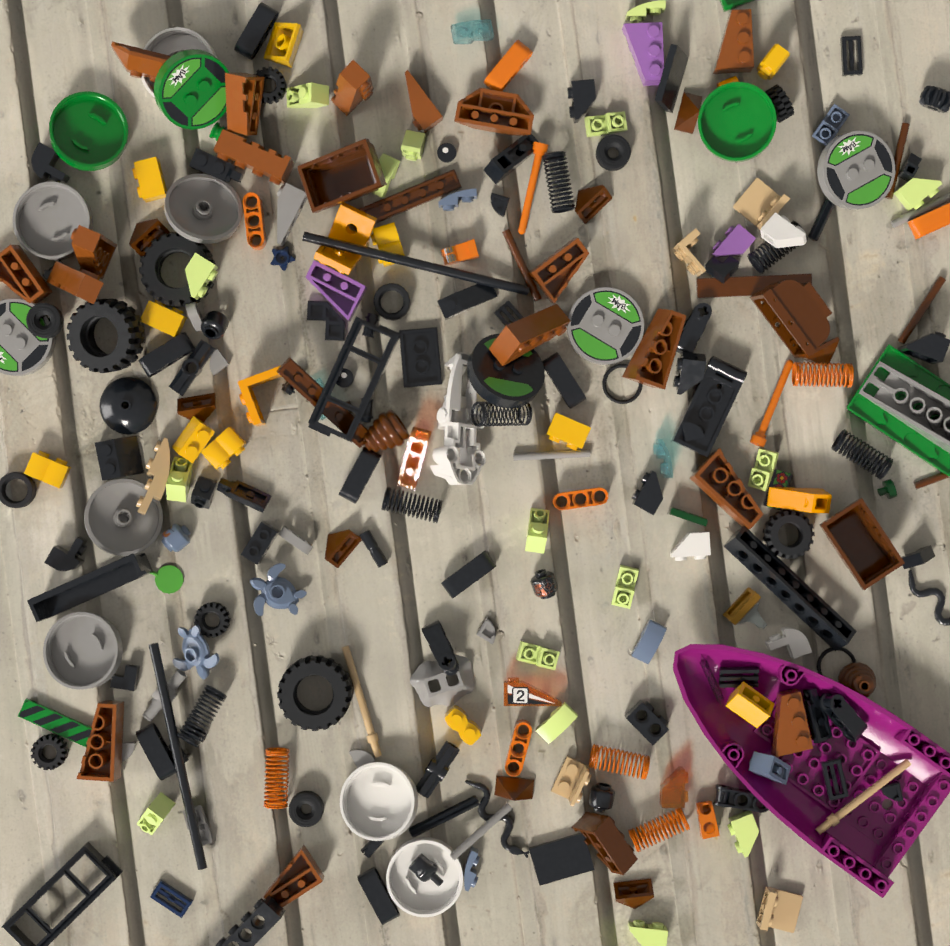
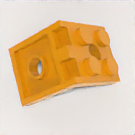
[314,202,377,275]
[238,365,282,426]

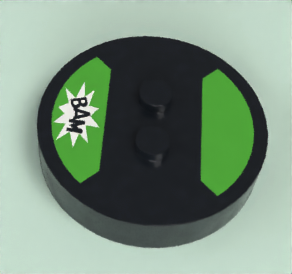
[467,334,545,408]

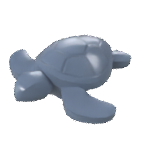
[250,563,307,616]
[173,625,219,680]

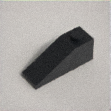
[484,133,539,184]
[437,284,498,320]

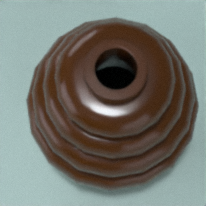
[363,410,410,452]
[838,662,876,698]

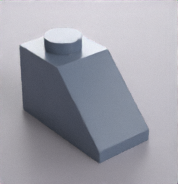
[749,752,791,785]

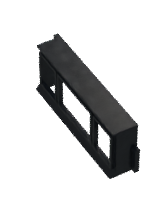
[308,316,401,443]
[27,553,153,622]
[2,842,123,946]

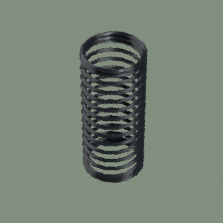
[542,151,576,213]
[747,221,808,274]
[471,401,532,427]
[831,429,893,480]
[381,487,443,523]
[177,685,227,747]

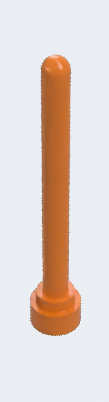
[518,142,549,235]
[750,359,793,447]

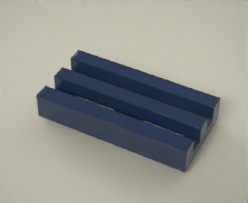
[150,880,193,918]

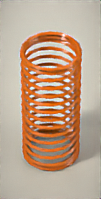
[792,362,854,388]
[589,744,650,780]
[263,747,290,809]
[628,807,690,852]

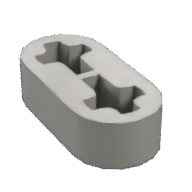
[185,302,203,332]
[278,526,313,555]

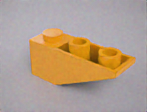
[767,487,832,513]

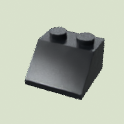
[897,332,950,364]
[95,436,144,481]

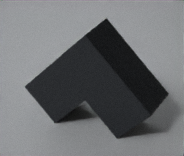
[898,153,922,182]
[705,256,739,284]
[901,545,935,569]
[110,664,140,691]

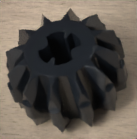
[919,86,950,113]

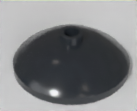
[100,377,158,434]

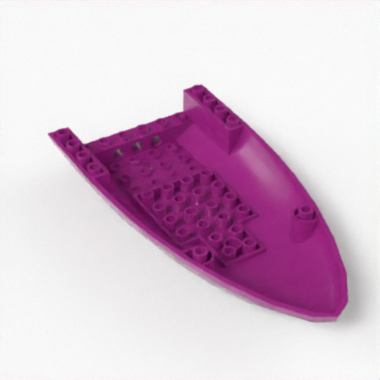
[673,644,950,898]

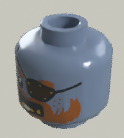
[161,524,191,552]

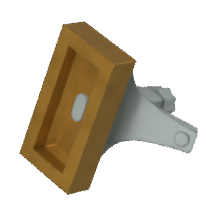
[723,587,767,629]

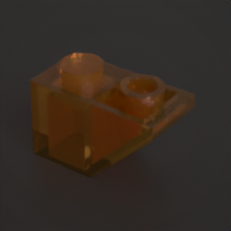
[660,766,688,808]

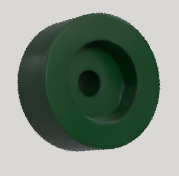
[877,479,897,499]

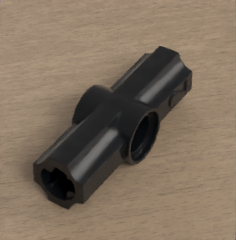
[168,339,215,396]
[416,741,460,798]

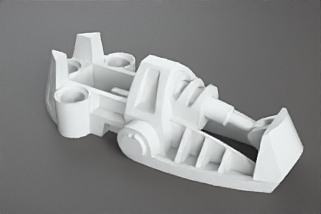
[430,352,487,485]

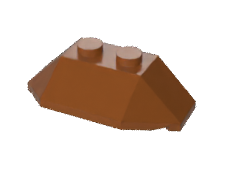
[111,41,171,82]
[454,88,534,135]

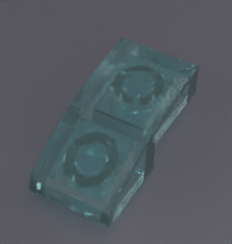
[450,19,494,44]
[653,439,673,478]

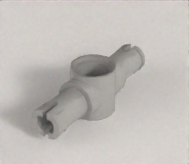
[142,670,187,721]

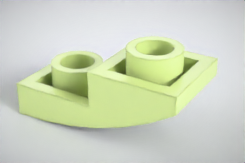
[625,0,666,23]
[584,111,628,137]
[373,153,400,198]
[748,448,779,491]
[611,565,639,609]
[516,641,560,670]
[536,702,578,744]

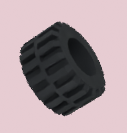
[763,510,815,559]

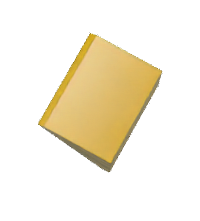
[263,22,303,68]

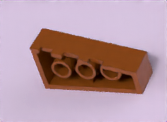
[213,129,295,185]
[71,225,117,280]
[47,261,104,304]
[489,304,571,366]
[622,309,686,390]
[690,448,764,529]
[77,700,124,782]

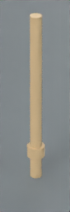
[341,645,382,758]
[816,759,911,835]

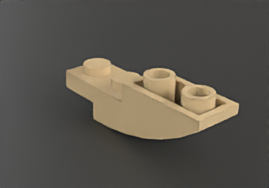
[136,437,170,515]

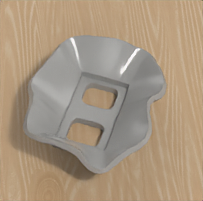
[410,654,474,707]

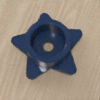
[270,246,295,271]

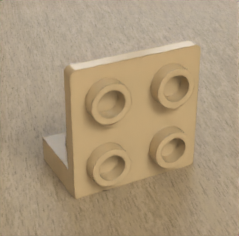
[733,178,790,230]
[674,228,706,277]
[551,756,591,807]
[756,886,803,933]

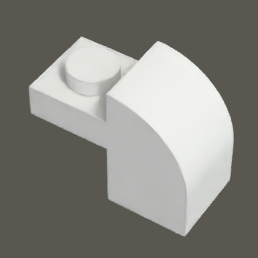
[765,627,812,659]

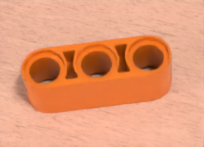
[483,40,533,91]
[243,192,266,250]
[908,203,950,240]
[552,487,609,510]
[505,719,532,777]

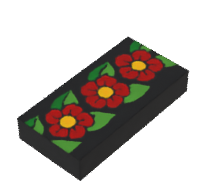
[763,469,793,511]

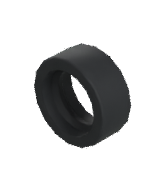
[374,283,410,321]
[0,472,36,508]

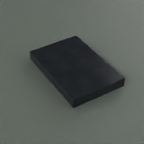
[655,44,688,113]
[399,327,442,388]
[529,833,595,886]

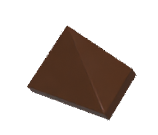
[674,92,702,134]
[575,185,612,224]
[129,218,170,256]
[802,337,840,367]
[177,393,216,422]
[325,529,362,568]
[494,775,534,801]
[613,879,654,909]

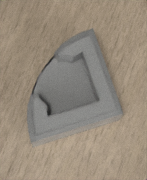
[210,349,230,376]
[477,618,496,645]
[122,742,136,761]
[349,749,375,768]

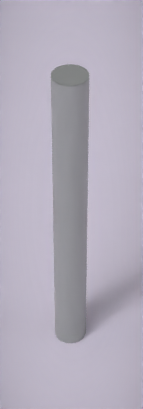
[891,192,950,228]
[513,449,590,461]
[450,803,512,861]

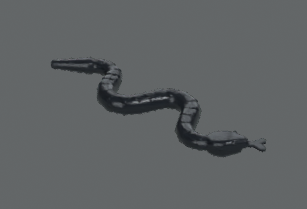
[908,570,950,626]
[465,780,530,858]

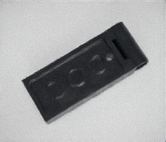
[671,356,747,457]

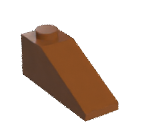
[405,70,443,133]

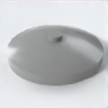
[164,174,242,244]
[84,479,163,556]

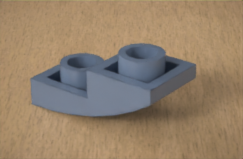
[812,104,850,146]
[439,188,477,211]
[631,620,667,664]
[464,846,480,891]

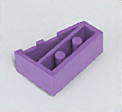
[622,22,664,86]
[306,260,367,322]

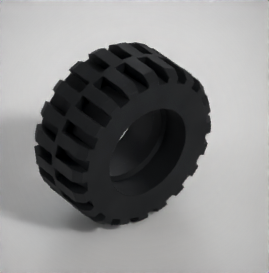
[139,232,216,308]
[66,298,145,373]
[277,655,353,731]

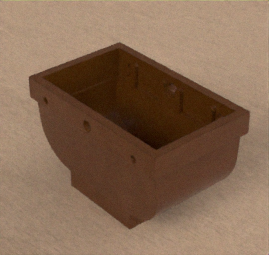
[297,138,387,213]
[750,280,832,358]
[819,498,905,590]

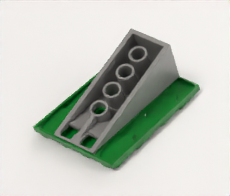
[847,344,950,478]

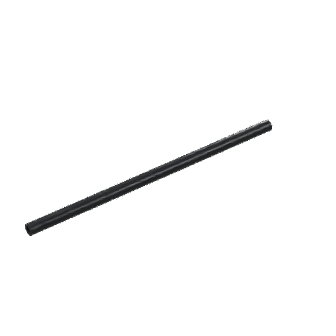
[302,231,530,296]
[149,642,207,870]

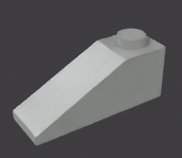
[277,183,308,247]

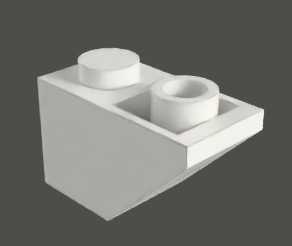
[760,212,807,248]
[670,531,711,561]

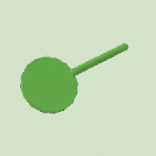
[150,565,184,594]

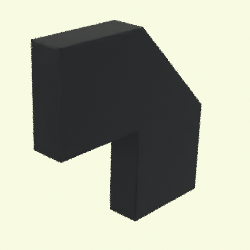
[307,301,345,341]

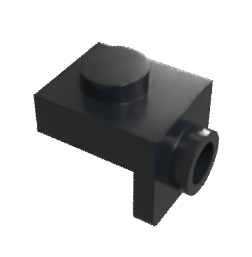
[191,476,217,509]

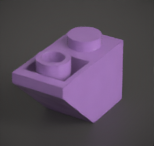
[711,224,756,257]

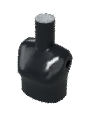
[409,853,443,887]

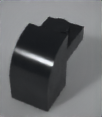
[31,142,70,184]
[44,537,88,571]

